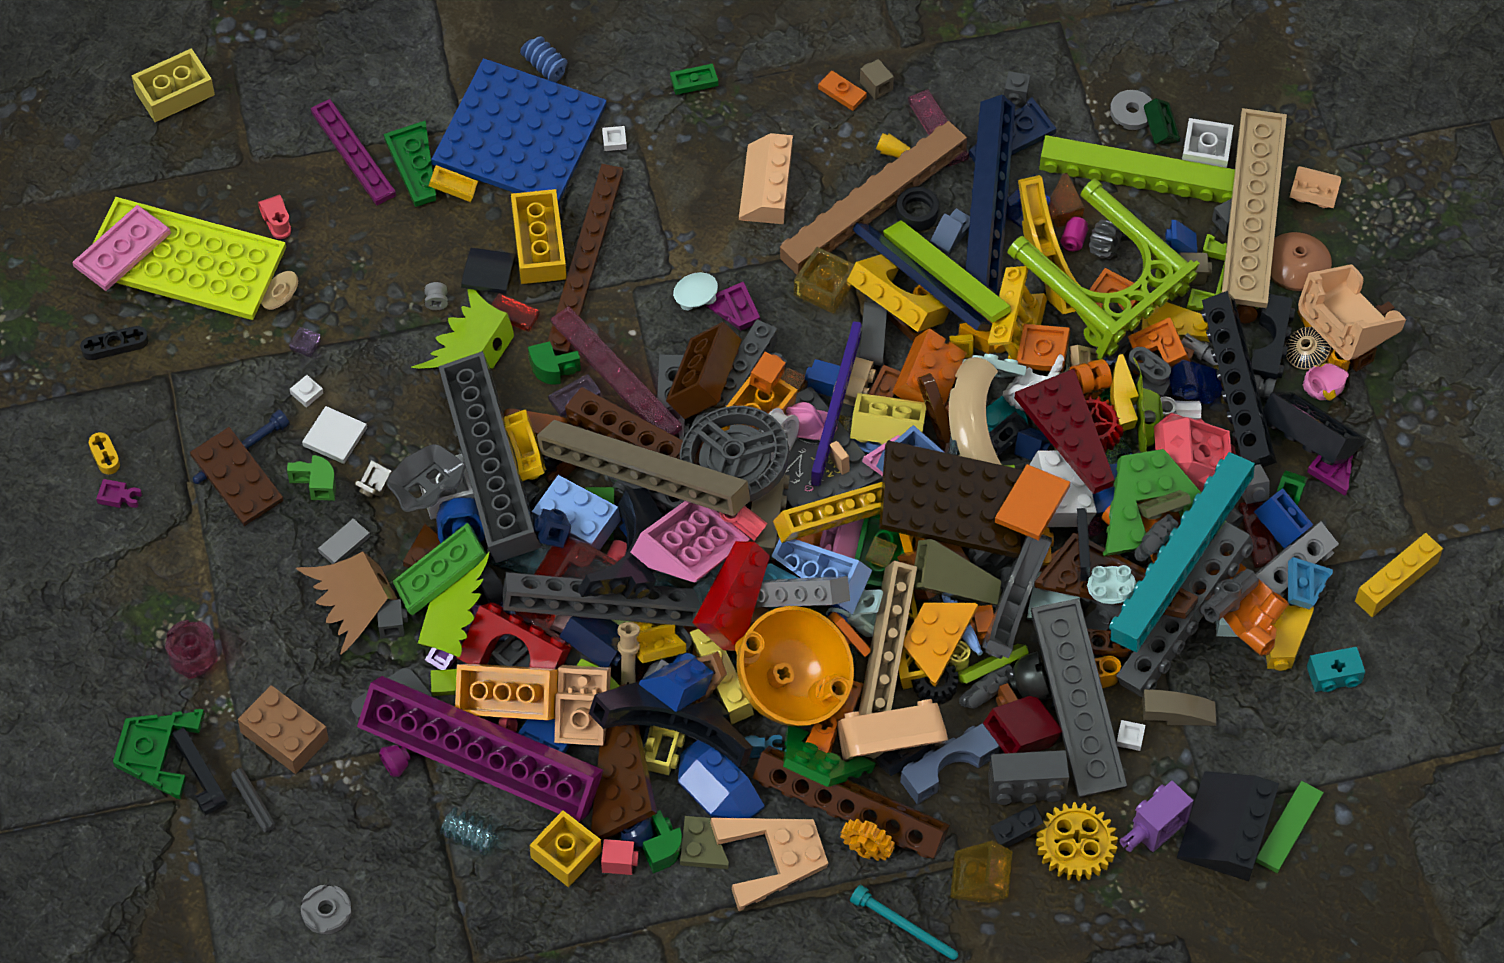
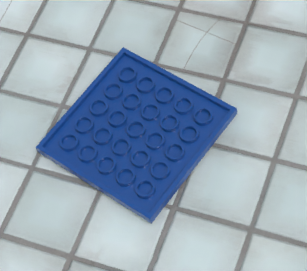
[431,58,607,204]

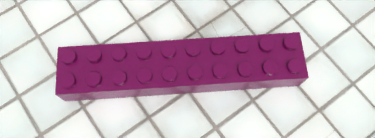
[357,676,603,822]

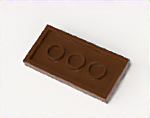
[190,427,284,526]

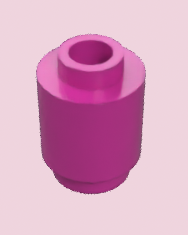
[1061,217,1088,251]

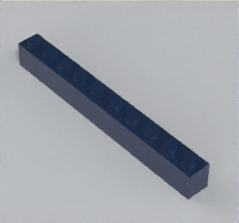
[965,94,1015,297]

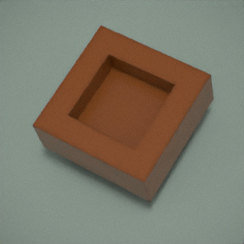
[996,683,1018,706]

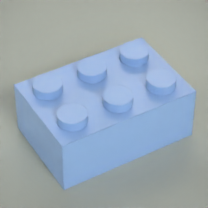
[532,475,621,557]

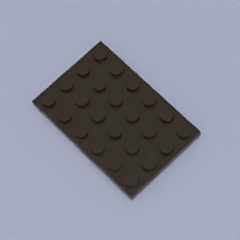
[879,440,1023,558]

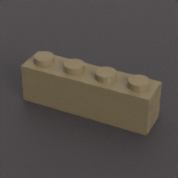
[747,464,790,560]

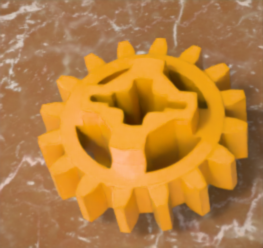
[840,819,895,861]

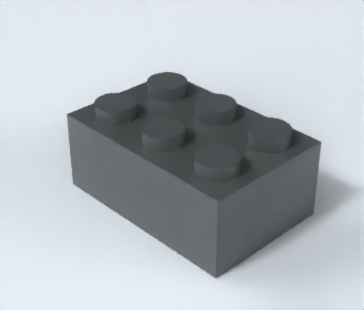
[988,750,1069,805]

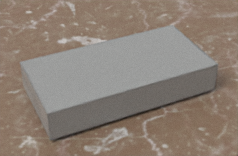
[318,519,370,564]

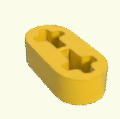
[89,432,120,475]

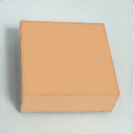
[829,441,850,475]

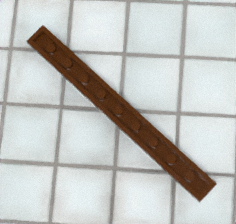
[547,164,624,355]

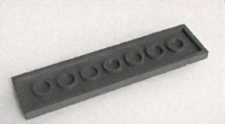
[1031,598,1127,798]

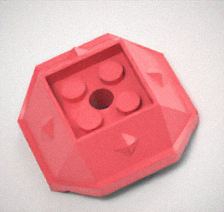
[1154,413,1236,492]

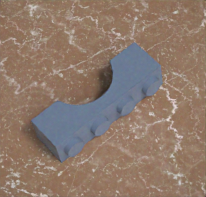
[900,723,1000,804]

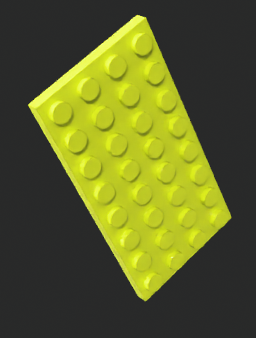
[82,197,286,320]

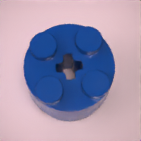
[436,498,485,543]

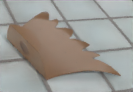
[296,552,398,655]

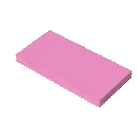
[72,205,171,291]

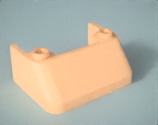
[837,699,948,761]

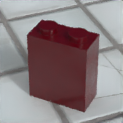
[983,696,1062,754]

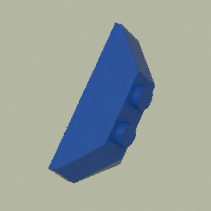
[678,740,765,818]

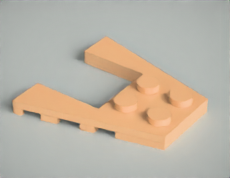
[710,818,828,911]

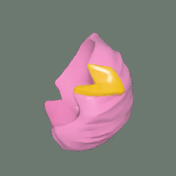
[1302,363,1349,401]

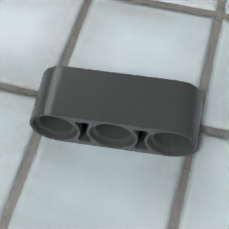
[860,301,887,366]

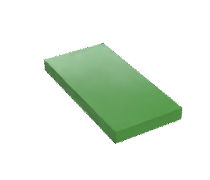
[392,523,487,616]

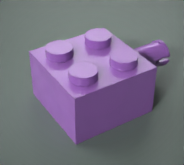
[1120,781,1194,852]

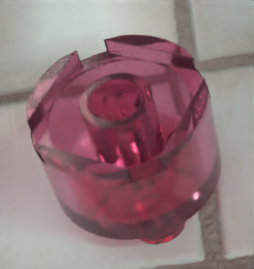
[165,620,218,678]

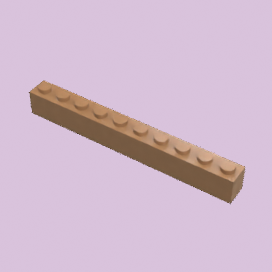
[780,121,967,276]

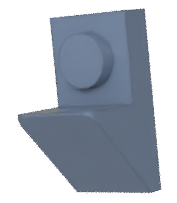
[930,208,970,255]

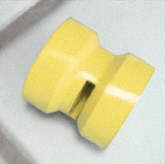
[950,641,970,672]

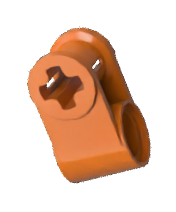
[805,715,837,753]

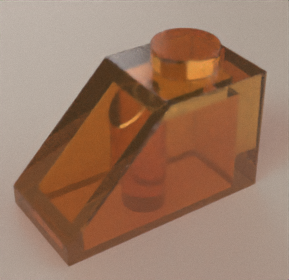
[1048,173,1084,228]

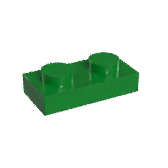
[670,64,718,95]

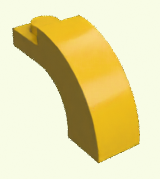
[504,409,546,481]

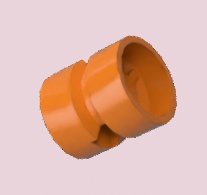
[1069,359,1112,394]

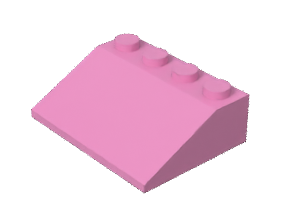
[631,501,750,583]

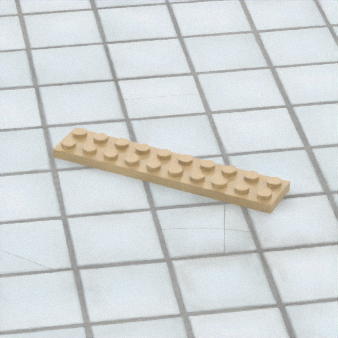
[1221,108,1287,308]

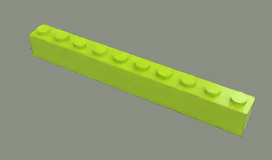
[1039,135,1235,203]

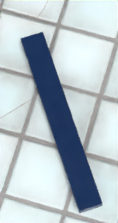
[853,223,992,332]

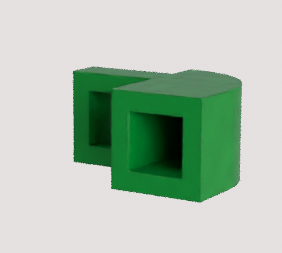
[528,341,581,385]
[643,810,682,874]

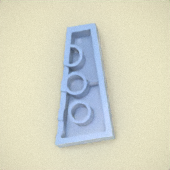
[772,538,872,615]

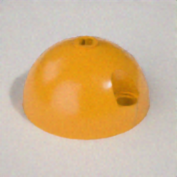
[735,606,854,726]

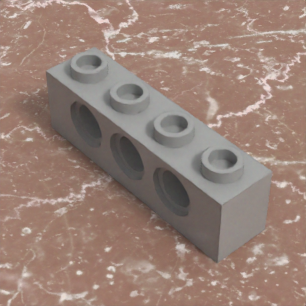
[1255,522,1339,597]
[755,576,850,607]

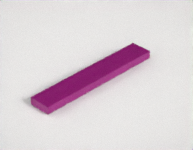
[311,99,396,206]

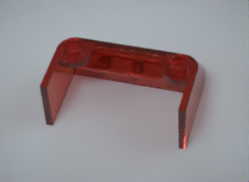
[515,536,617,647]

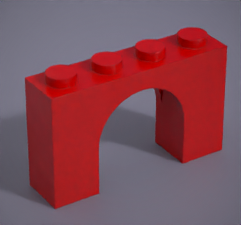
[456,602,571,669]

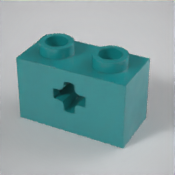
[1307,647,1365,692]

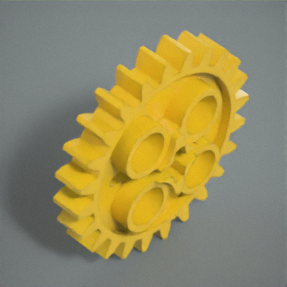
[1036,802,1118,881]

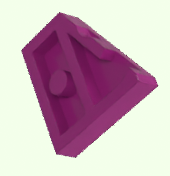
[705,282,761,331]
[1307,455,1353,496]

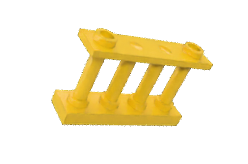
[988,266,1047,360]

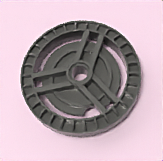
[680,406,790,503]

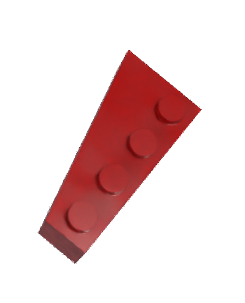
[692,541,770,651]

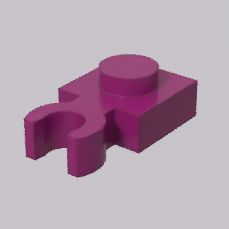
[96,479,142,508]

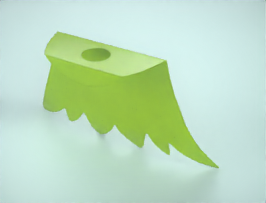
[411,289,514,369]
[1133,357,1163,453]
[418,552,489,657]

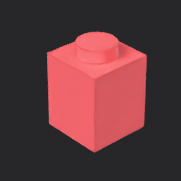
[601,839,639,875]

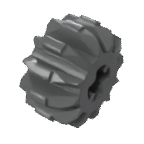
[1089,219,1122,259]

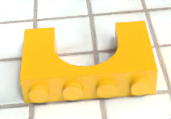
[847,254,950,332]

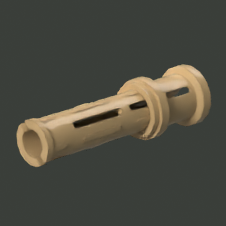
[617,622,640,686]

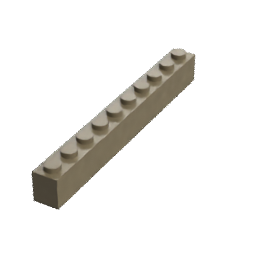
[537,420,750,516]

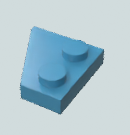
[1288,557,1333,609]

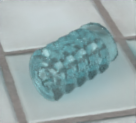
[440,807,497,856]

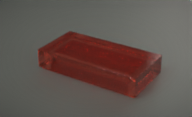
[491,293,540,332]

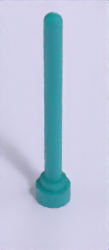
[850,884,958,960]

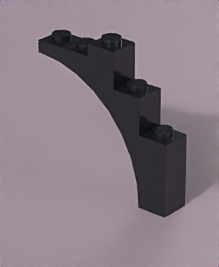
[578,488,663,599]
[588,681,753,768]

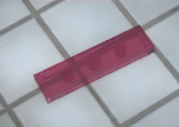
[908,89,969,167]

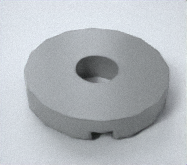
[1110,90,1152,130]
[301,885,351,934]

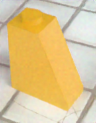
[1266,606,1314,671]

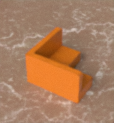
[1128,317,1192,367]

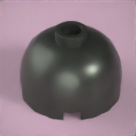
[1009,651,1052,701]

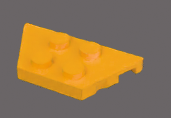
[903,603,978,687]

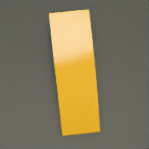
[1110,354,1139,431]

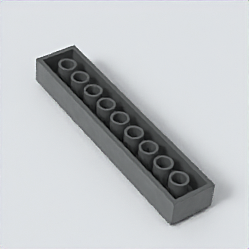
[438,351,541,563]

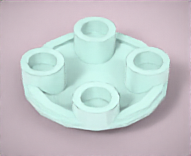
[673,272,718,311]
[1087,565,1136,604]

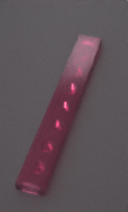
[551,306,682,435]

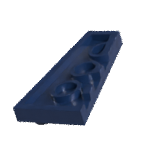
[969,97,1056,162]

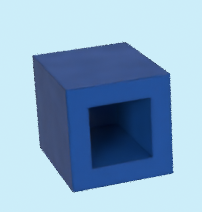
[805,359,840,397]

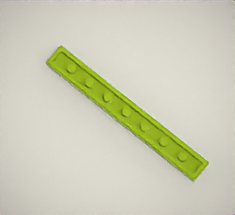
[883,220,1011,323]

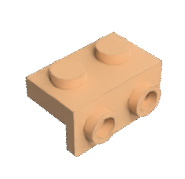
[1290,166,1342,209]

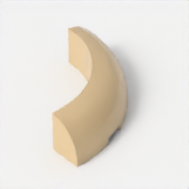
[949,357,1001,465]

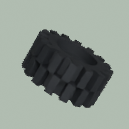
[914,661,958,704]

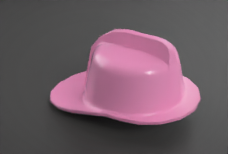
[786,402,838,440]

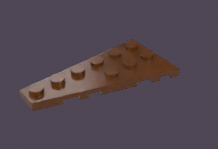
[1034,533,1198,619]
[591,684,657,841]

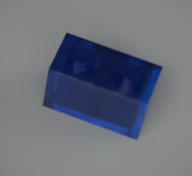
[1169,360,1223,404]

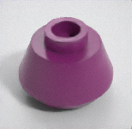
[379,745,411,777]

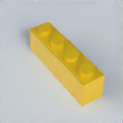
[1355,533,1443,617]

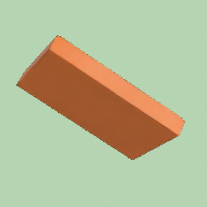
[995,464,1071,541]

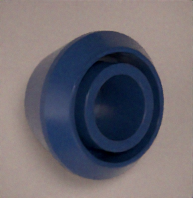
[621,818,654,848]

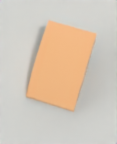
[554,665,611,746]

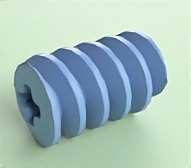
[520,36,568,83]

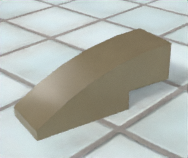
[1142,689,1216,726]

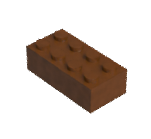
[666,321,742,419]

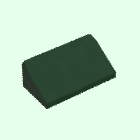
[1144,98,1180,144]

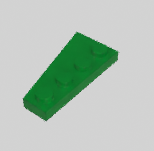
[383,121,436,207]

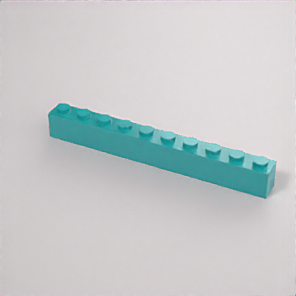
[1109,452,1255,653]

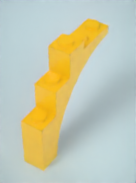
[1018,175,1079,314]

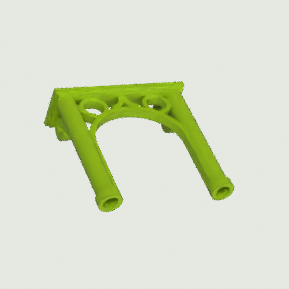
[1007,179,1200,359]

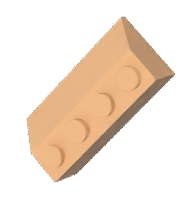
[739,133,793,224]

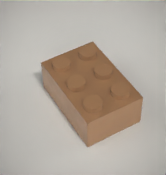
[238,685,329,774]

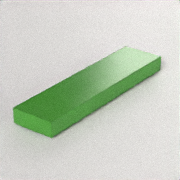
[1255,781,1324,874]

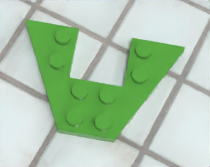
[1103,449,1227,556]

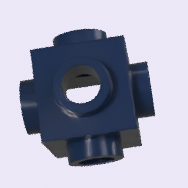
[534,509,571,548]

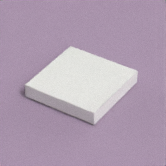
[302,406,367,464]

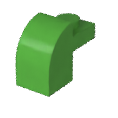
[287,455,336,501]

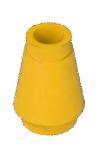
[876,133,911,158]

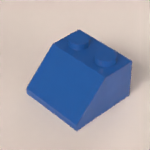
[639,658,714,712]

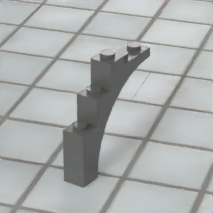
[982,534,1052,659]

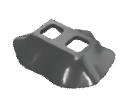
[387,444,466,512]

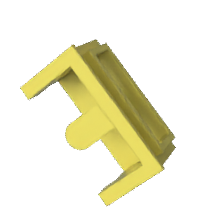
[645,726,686,775]

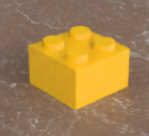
[530,810,602,887]

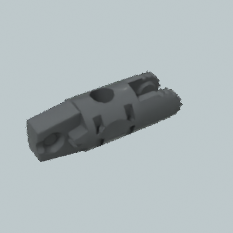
[1134,514,1179,561]
[959,664,1014,709]

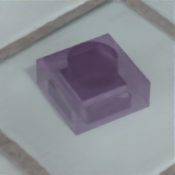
[289,327,321,358]

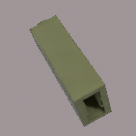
[913,539,1001,605]

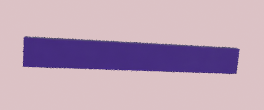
[811,321,862,486]

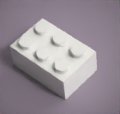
[1029,451,1097,527]

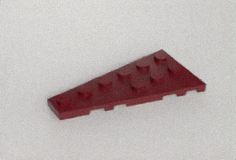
[1014,369,1115,494]

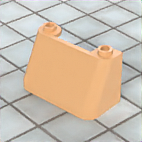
[1298,264,1406,360]

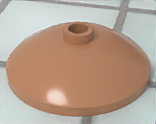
[1270,232,1332,291]

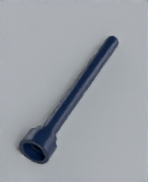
[193,410,290,484]

